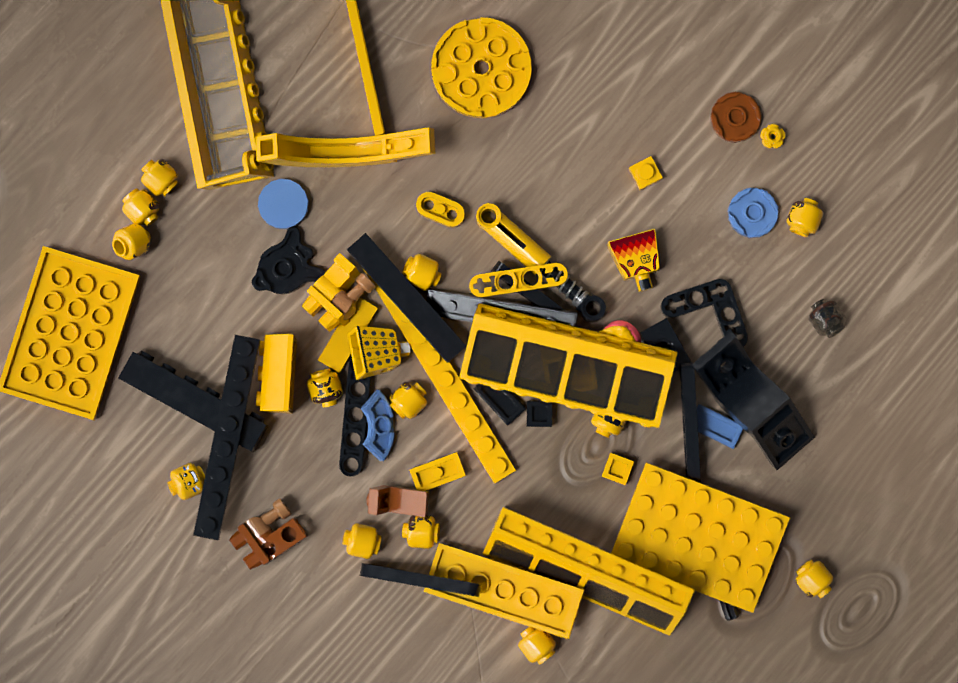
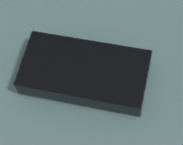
[473,384,526,426]

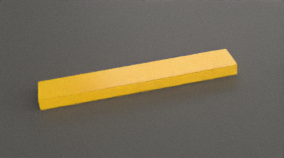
[346,0,385,136]

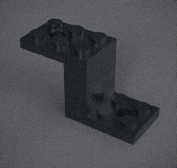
[692,331,815,470]

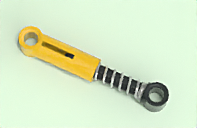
[476,203,606,323]

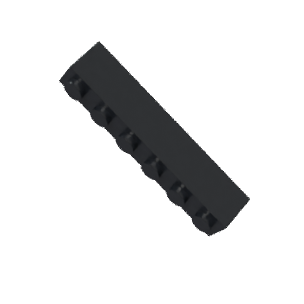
[118,350,268,452]

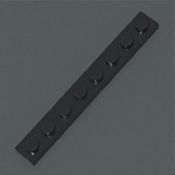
[193,335,261,541]

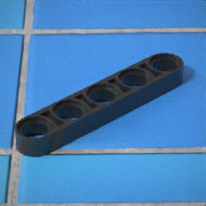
[339,357,371,477]
[680,362,701,483]
[360,563,481,597]

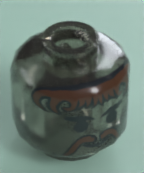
[808,299,846,338]

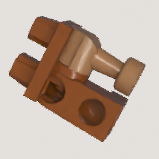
[229,498,308,570]

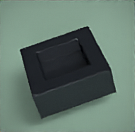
[526,401,552,427]

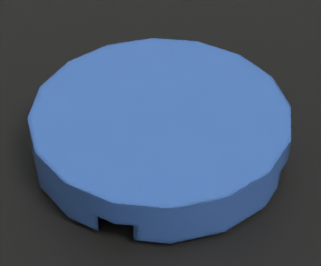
[258,179,309,230]
[728,188,778,238]

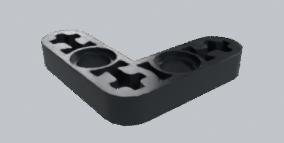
[660,279,748,347]

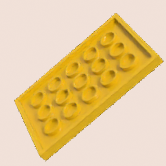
[0,246,141,421]
[611,462,790,613]

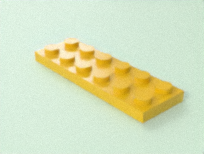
[423,543,585,639]

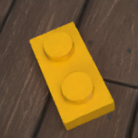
[410,452,466,491]

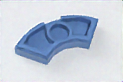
[361,390,395,461]

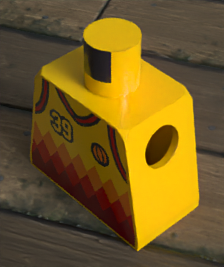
[607,229,660,292]

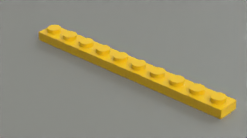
[363,269,516,484]

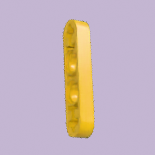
[469,263,568,298]

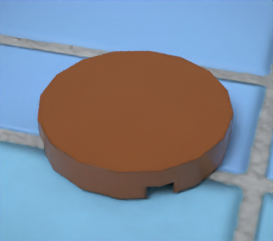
[710,92,761,143]

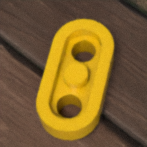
[416,192,465,228]

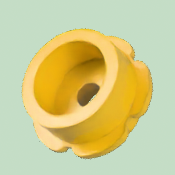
[760,124,785,149]

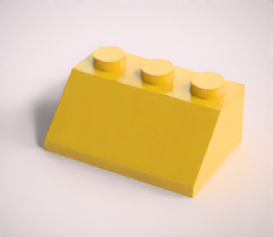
[256,334,297,414]

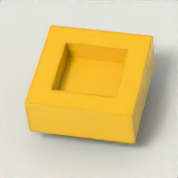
[628,156,663,190]
[601,453,634,485]

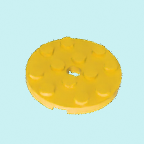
[431,17,532,118]

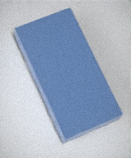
[697,404,743,449]

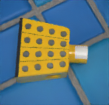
[347,326,410,380]

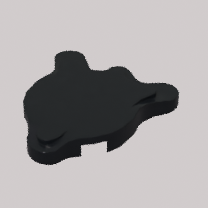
[252,227,325,295]

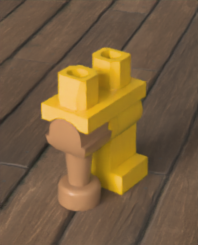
[302,253,376,332]

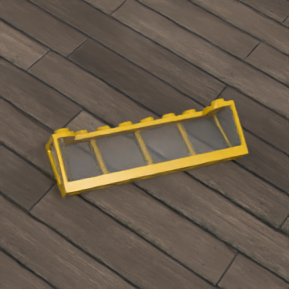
[161,0,274,190]

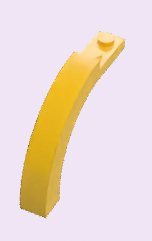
[256,127,435,167]

